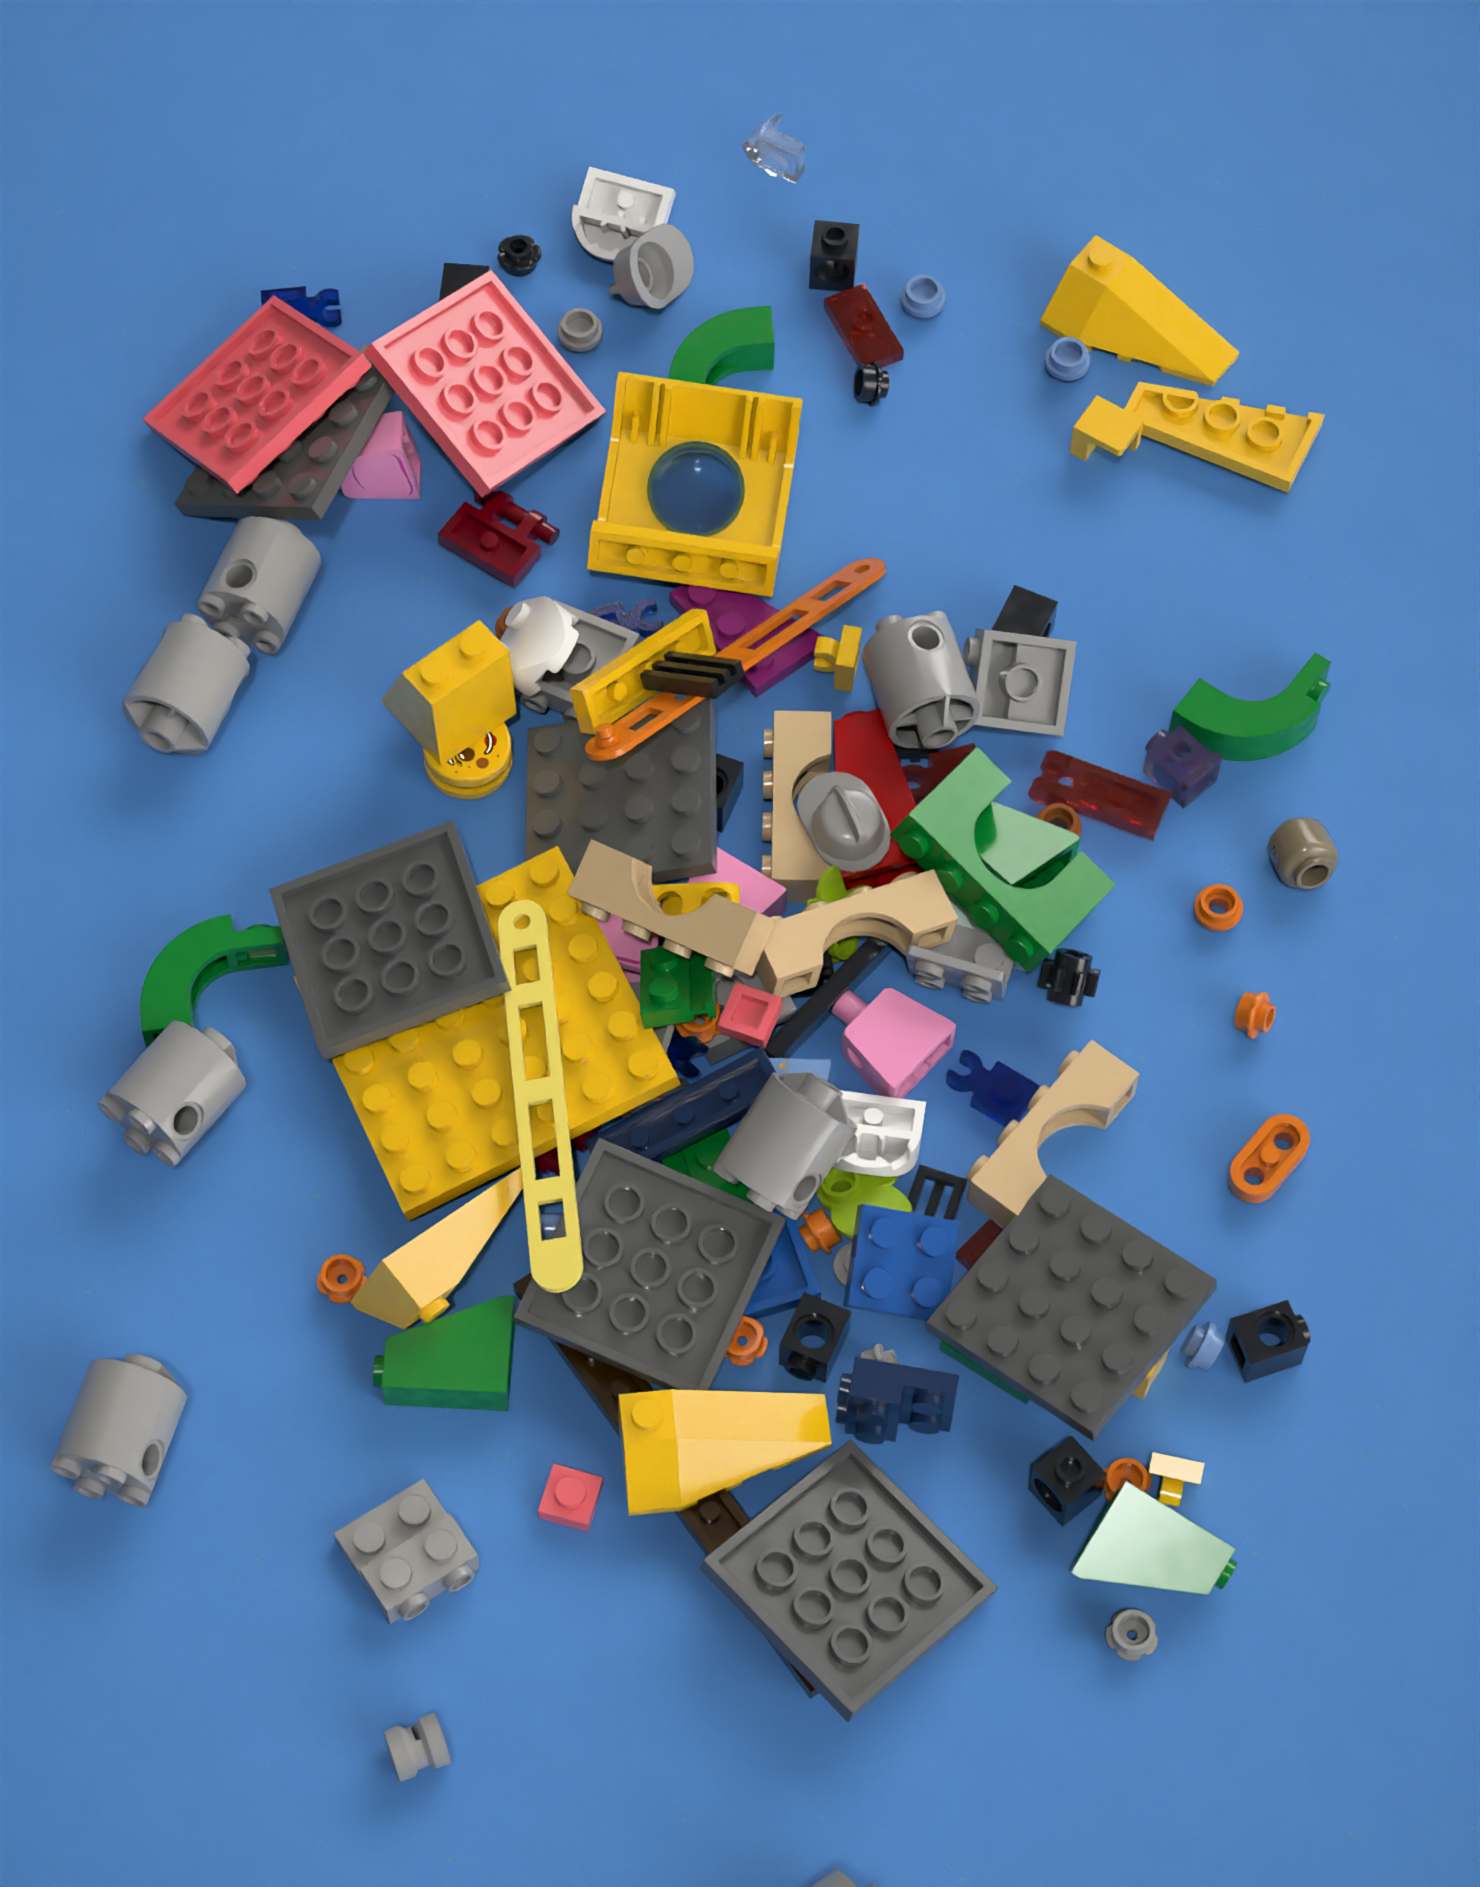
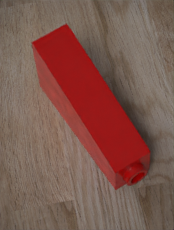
[832,709,926,891]

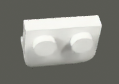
[572,167,676,262]
[500,596,579,697]
[833,1090,926,1177]

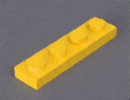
[569,608,717,735]

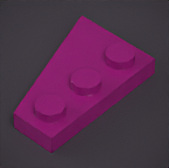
[669,584,825,698]

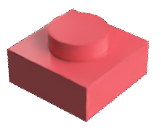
[717,982,783,1048]
[538,1463,604,1532]

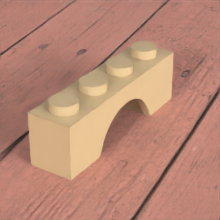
[761,711,831,903]
[567,839,776,978]
[755,869,958,998]
[966,1039,1140,1228]

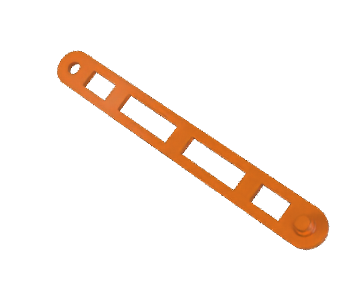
[585,558,886,761]

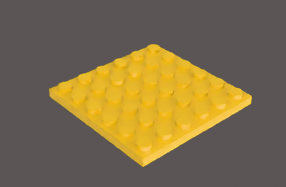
[293,846,681,1221]

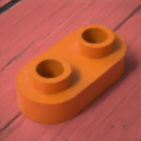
[1228,1114,1310,1203]

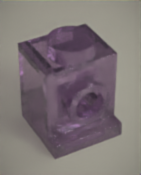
[1143,725,1222,809]

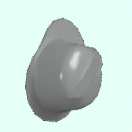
[608,223,694,310]
[797,772,891,873]

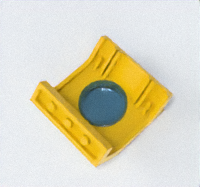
[587,372,803,597]

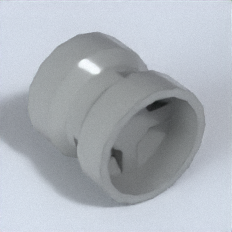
[382,1712,451,1782]

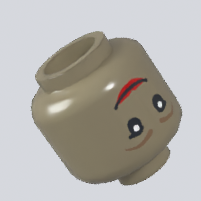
[1267,817,1339,889]

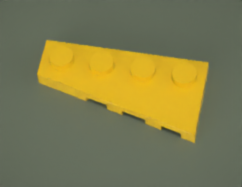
[1124,382,1325,493]

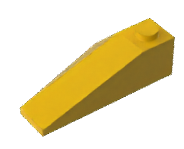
[1039,235,1239,387]
[350,1167,536,1329]
[618,1389,832,1516]

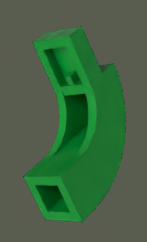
[669,306,775,386]
[1168,652,1331,761]
[140,914,288,1049]

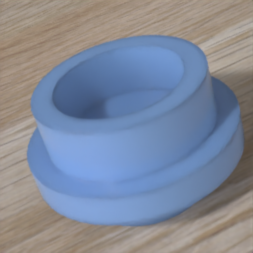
[901,274,946,318]
[1045,337,1090,381]
[1181,1321,1226,1371]

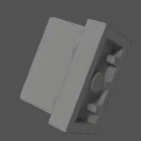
[906,924,1015,1004]

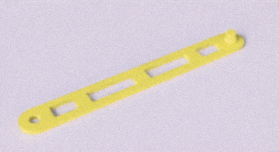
[497,900,583,1293]

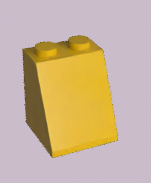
[382,620,517,766]

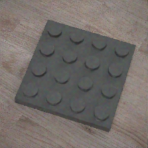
[174,364,395,520]
[525,698,717,883]
[269,820,512,1060]
[513,1138,786,1391]
[926,1174,1217,1441]
[700,1440,998,1722]

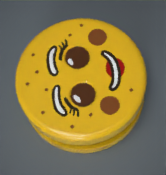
[423,722,513,800]

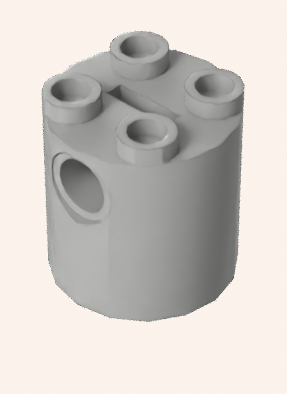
[197,516,322,654]
[862,611,981,748]
[122,613,250,755]
[97,1020,246,1168]
[712,1072,857,1220]
[49,1353,188,1508]

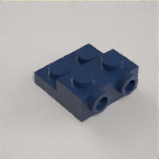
[835,1357,959,1444]

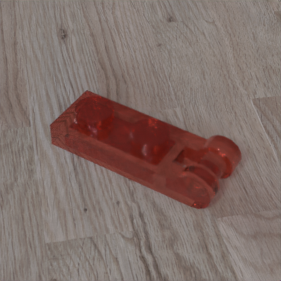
[1028,750,1172,841]

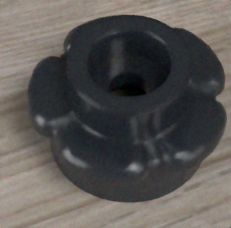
[497,235,541,277]
[853,361,889,406]

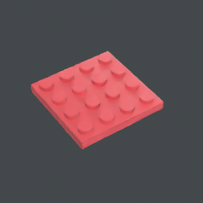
[364,270,607,498]
[142,295,372,494]

